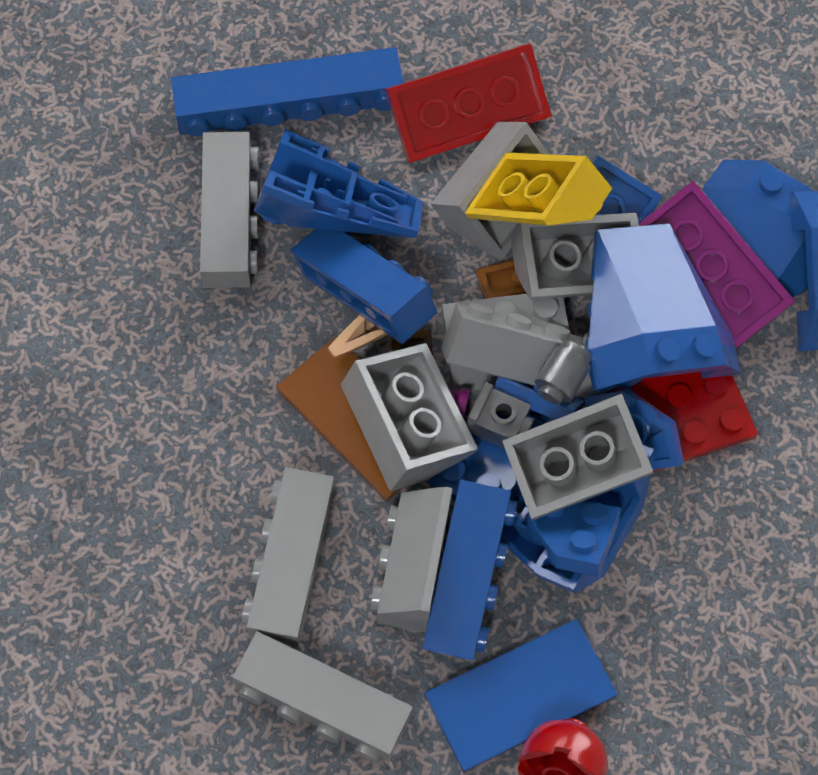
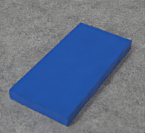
[424,619,618,773]

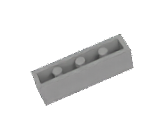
[200,132,259,288]
[441,303,604,398]
[242,467,335,647]
[232,631,413,763]

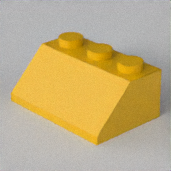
[464,153,612,225]

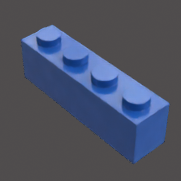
[291,229,438,344]
[422,479,517,661]

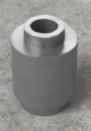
[535,340,592,405]

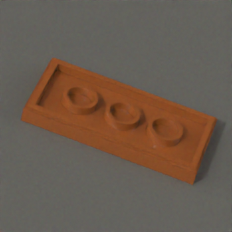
[276,336,403,502]

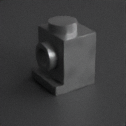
[467,382,534,449]

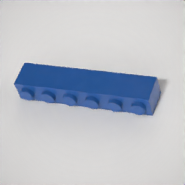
[171,47,404,137]

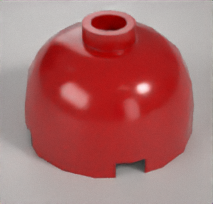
[517,718,608,775]

